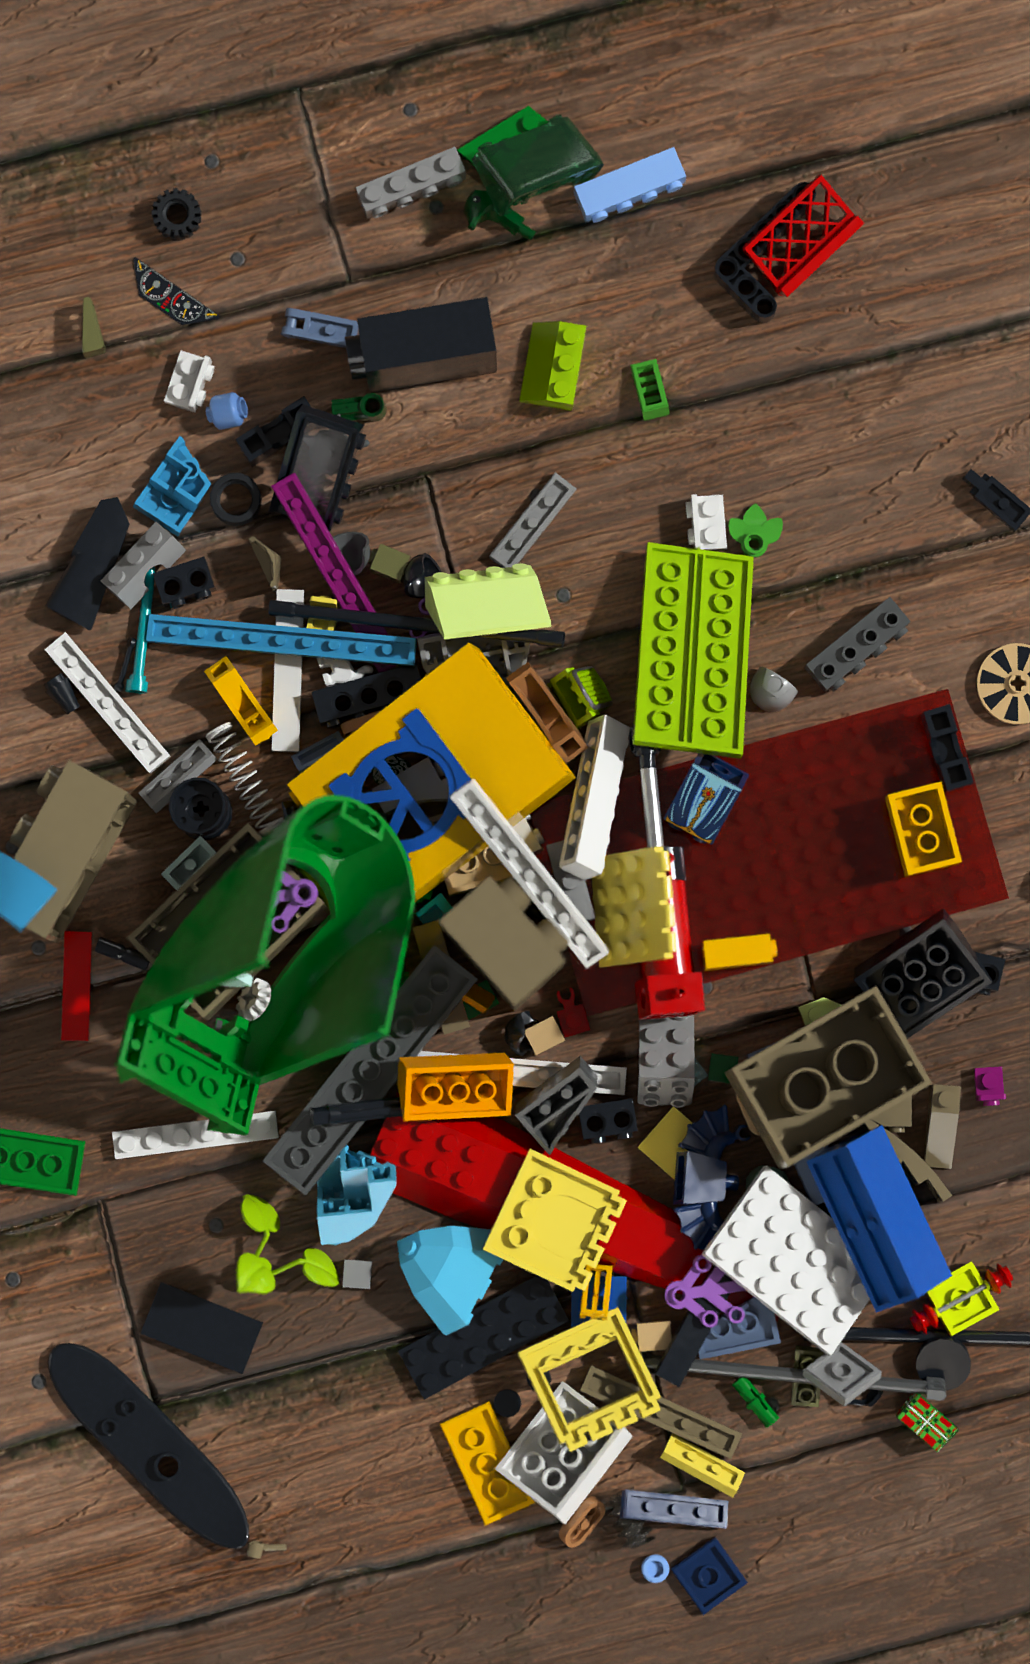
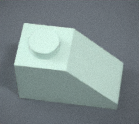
[161,836,217,890]

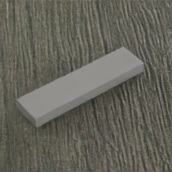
[489,472,577,568]

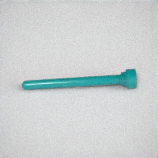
[125,566,156,694]

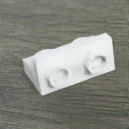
[164,350,215,413]
[686,494,727,551]

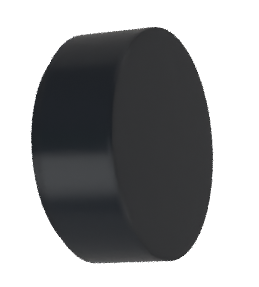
[494,1389,521,1417]

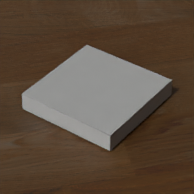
[803,1342,882,1406]

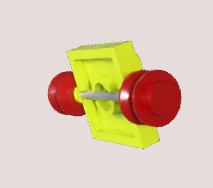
[910,1262,1013,1337]

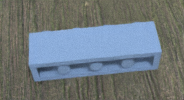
[574,147,686,223]

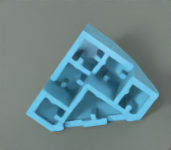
[317,1145,396,1245]
[397,1226,503,1335]

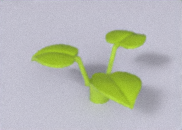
[236,1194,339,1294]

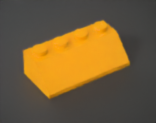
[397,1053,514,1121]

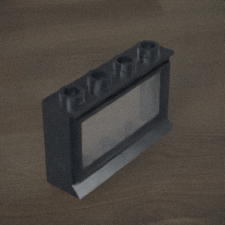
[268,404,366,531]

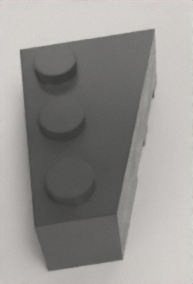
[515,1056,597,1156]

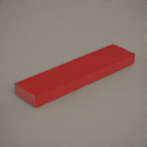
[61,931,93,1041]

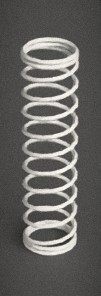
[205,722,284,837]

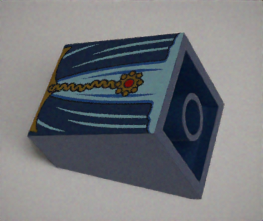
[664,753,750,845]

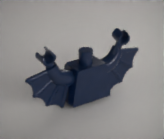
[673,1104,751,1250]

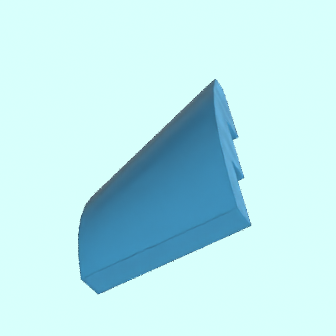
[133,436,211,537]
[0,852,57,933]

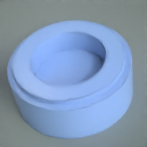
[641,1554,669,1583]

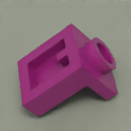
[974,1066,1006,1106]

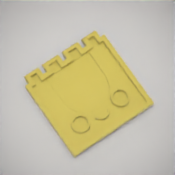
[592,847,677,967]
[483,1149,627,1292]

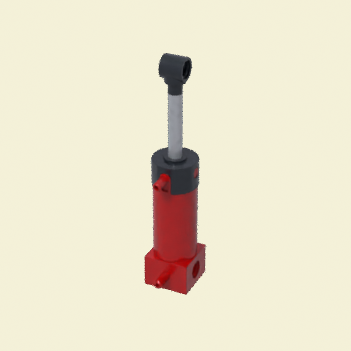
[629,726,705,1020]

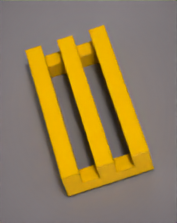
[580,1264,612,1320]

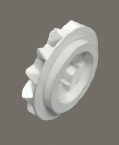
[236,978,271,1021]

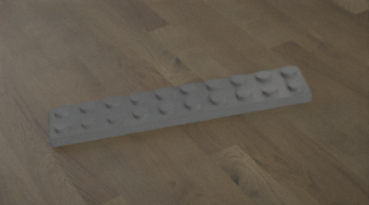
[263,945,478,1195]

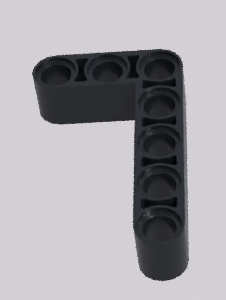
[714,182,816,323]

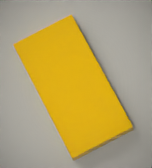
[440,1401,535,1526]

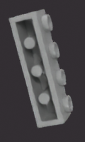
[356,147,466,219]

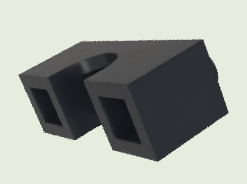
[235,396,319,467]
[920,704,974,794]

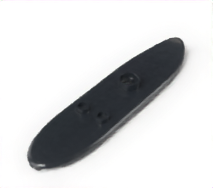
[48,1343,249,1549]

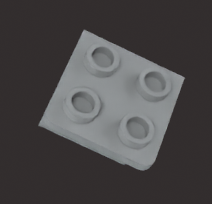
[637,1015,695,1107]

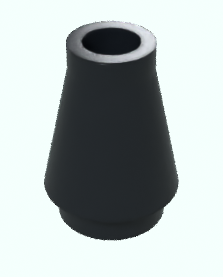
[43,673,80,715]

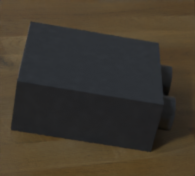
[345,297,497,393]

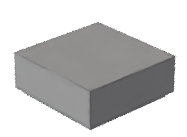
[342,1259,372,1289]

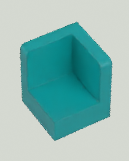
[415,893,453,924]

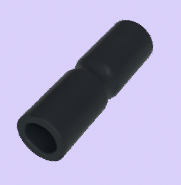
[95,937,150,971]

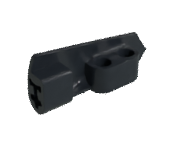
[45,497,130,631]

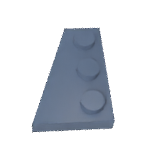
[698,1297,781,1360]

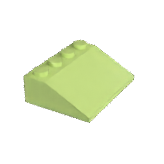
[425,563,551,639]

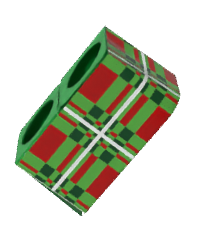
[896,1393,959,1452]

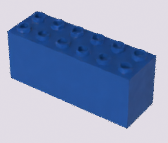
[806,1125,952,1313]

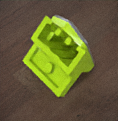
[547,666,612,729]

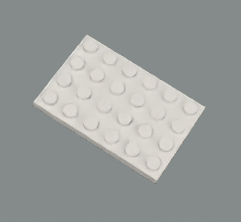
[701,1166,870,1355]

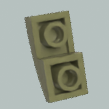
[791,1346,823,1407]

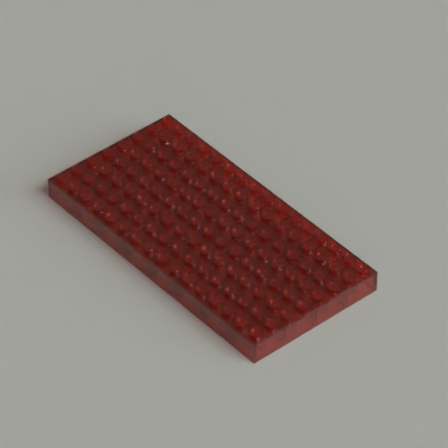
[530,689,1009,1017]

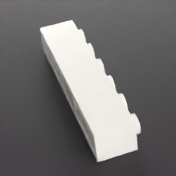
[559,714,630,880]

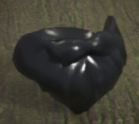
[504,1011,540,1057]

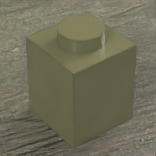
[368,543,411,584]

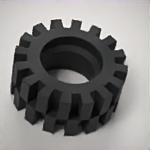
[152,188,202,241]

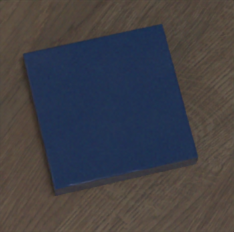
[671,1537,748,1615]

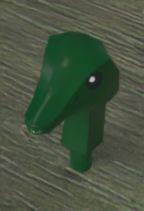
[463,190,536,241]

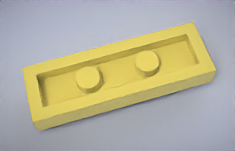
[660,1433,745,1498]

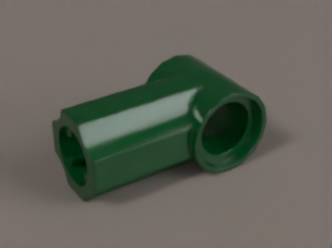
[331,393,387,422]

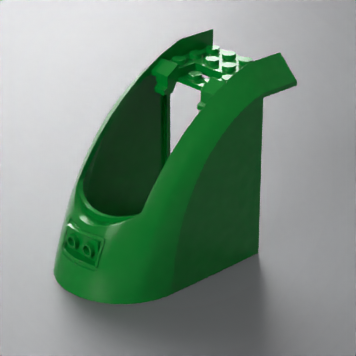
[115,795,415,1136]

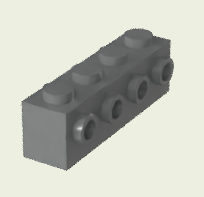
[804,597,911,693]

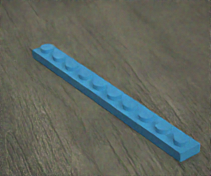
[146,614,417,667]

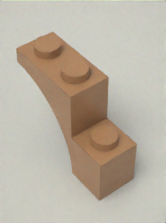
[506,662,588,763]

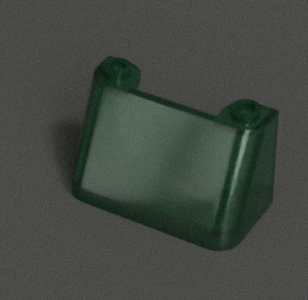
[472,114,604,217]

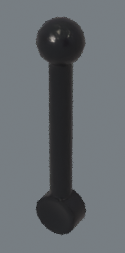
[114,637,137,692]

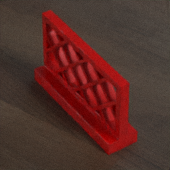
[742,174,865,297]

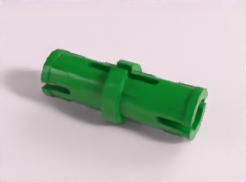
[732,1377,780,1428]

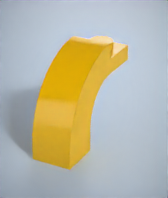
[204,656,278,746]

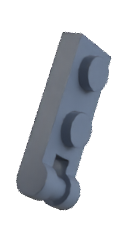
[281,308,359,348]

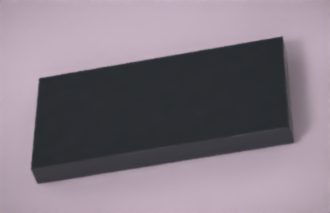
[140,1282,263,1374]

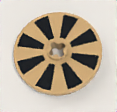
[977,643,1030,725]

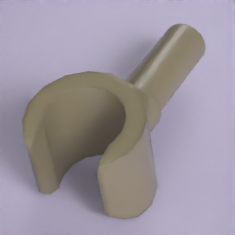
[246,1541,286,1559]

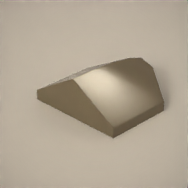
[248,536,282,593]

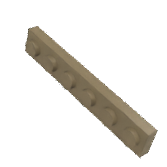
[580,1365,742,1459]

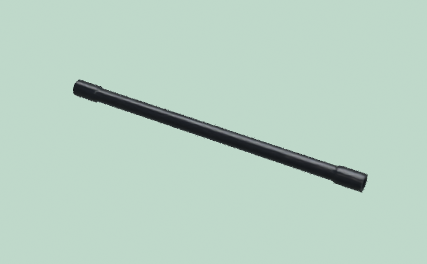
[268,600,565,648]
[803,1327,1030,1346]

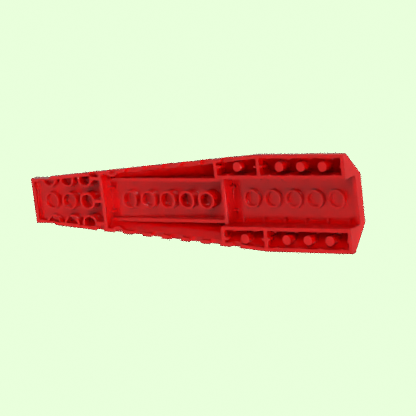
[370,1091,779,1322]

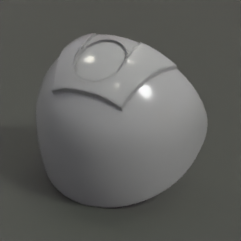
[750,667,798,712]

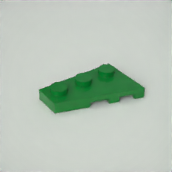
[457,106,549,186]

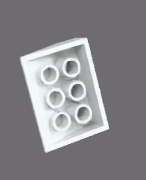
[495,1381,633,1524]

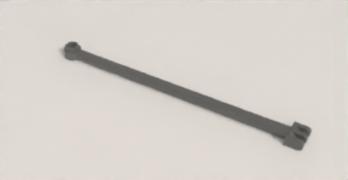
[626,1351,946,1400]

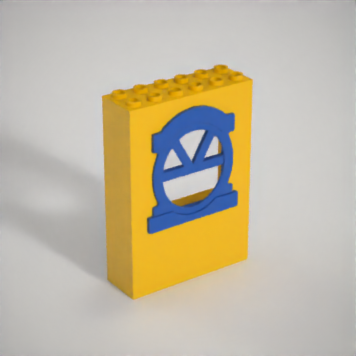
[287,643,576,902]

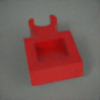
[557,987,590,1038]

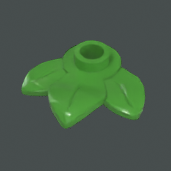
[729,504,783,558]

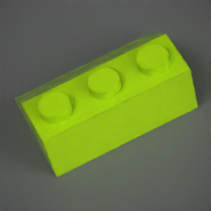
[519,321,586,411]

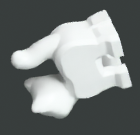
[317,658,373,687]

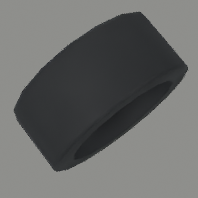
[210,473,262,526]

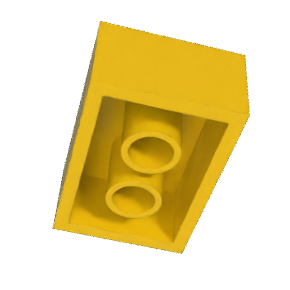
[885,782,962,877]

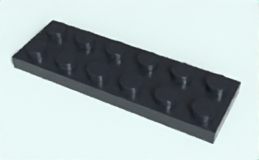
[398,1275,569,1400]

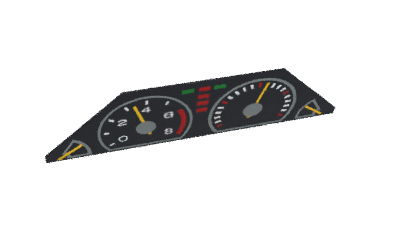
[133,257,220,325]

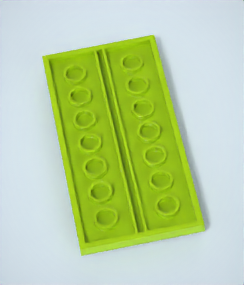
[632,542,754,759]

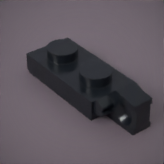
[962,469,1030,532]

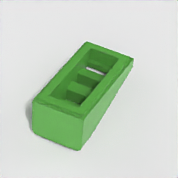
[630,359,670,420]

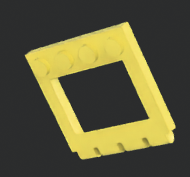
[518,1307,661,1452]

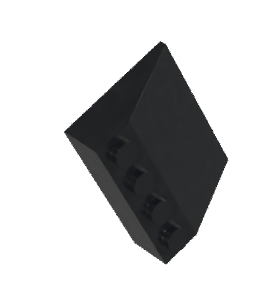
[854,908,992,1039]

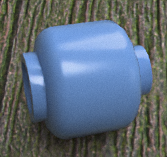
[206,392,248,430]

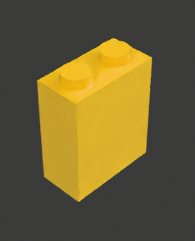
[701,934,777,971]

